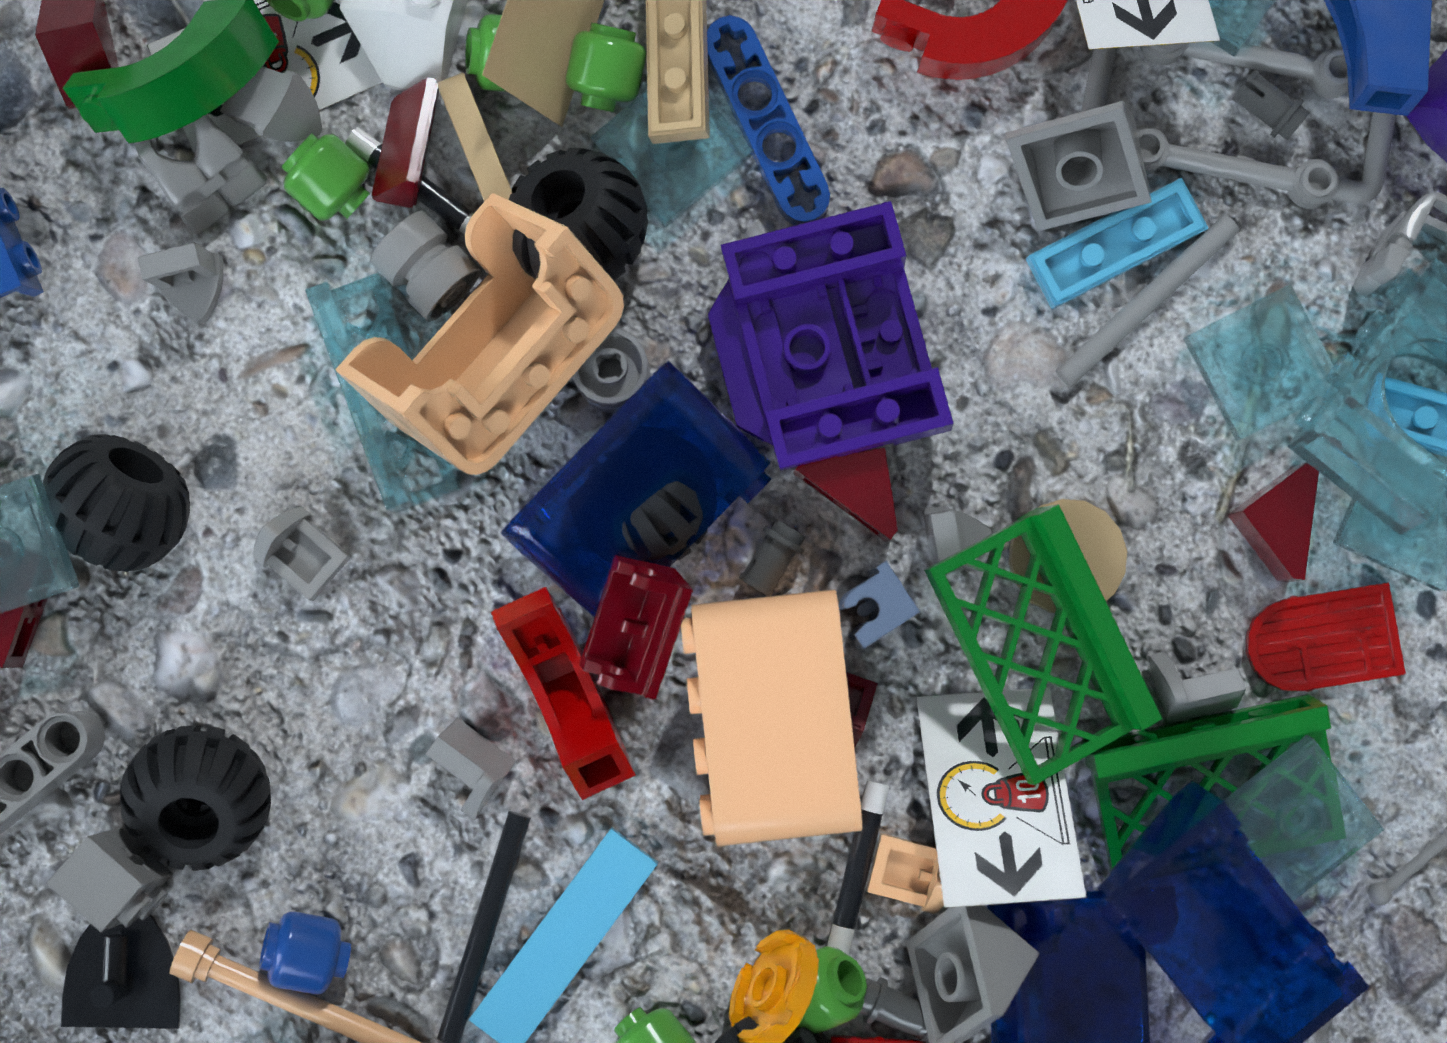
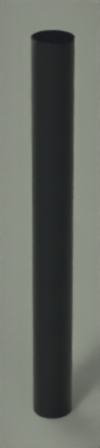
[437,811,531,1043]

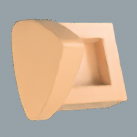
[866,833,944,914]

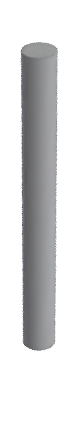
[1056,215,1239,387]

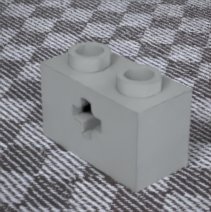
[46,828,174,932]

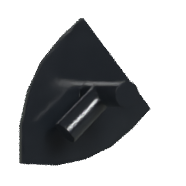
[61,915,180,1029]

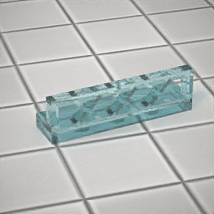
[305,273,460,514]

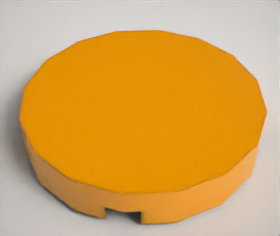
[729,929,819,1043]

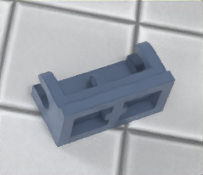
[838,561,920,649]

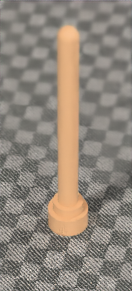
[169,930,422,1043]

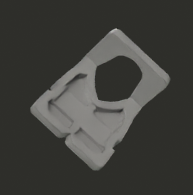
[134,114,267,235]
[1353,192,1447,298]

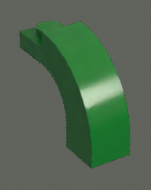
[63,0,279,144]

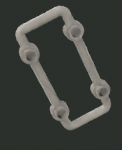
[1081,39,1396,209]

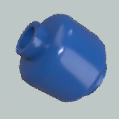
[259,911,351,995]

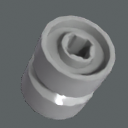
[370,210,482,322]
[573,328,651,413]

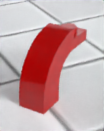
[871,0,1068,80]
[491,586,636,800]

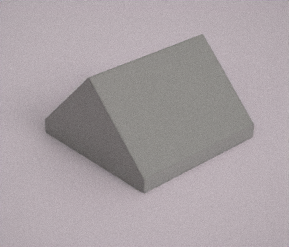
[1006,101,1152,231]
[906,905,1039,1043]

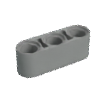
[0,711,105,834]

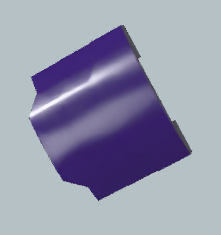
[708,201,954,471]

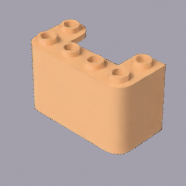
[335,193,624,475]
[681,589,862,847]

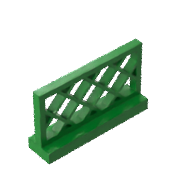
[924,504,1162,785]
[1084,694,1345,887]

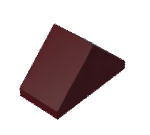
[35,0,119,109]
[793,448,898,542]
[1228,461,1320,582]

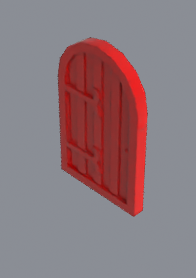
[1245,582,1406,692]

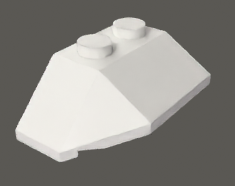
[339,0,468,101]

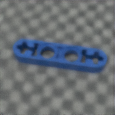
[707,15,830,226]

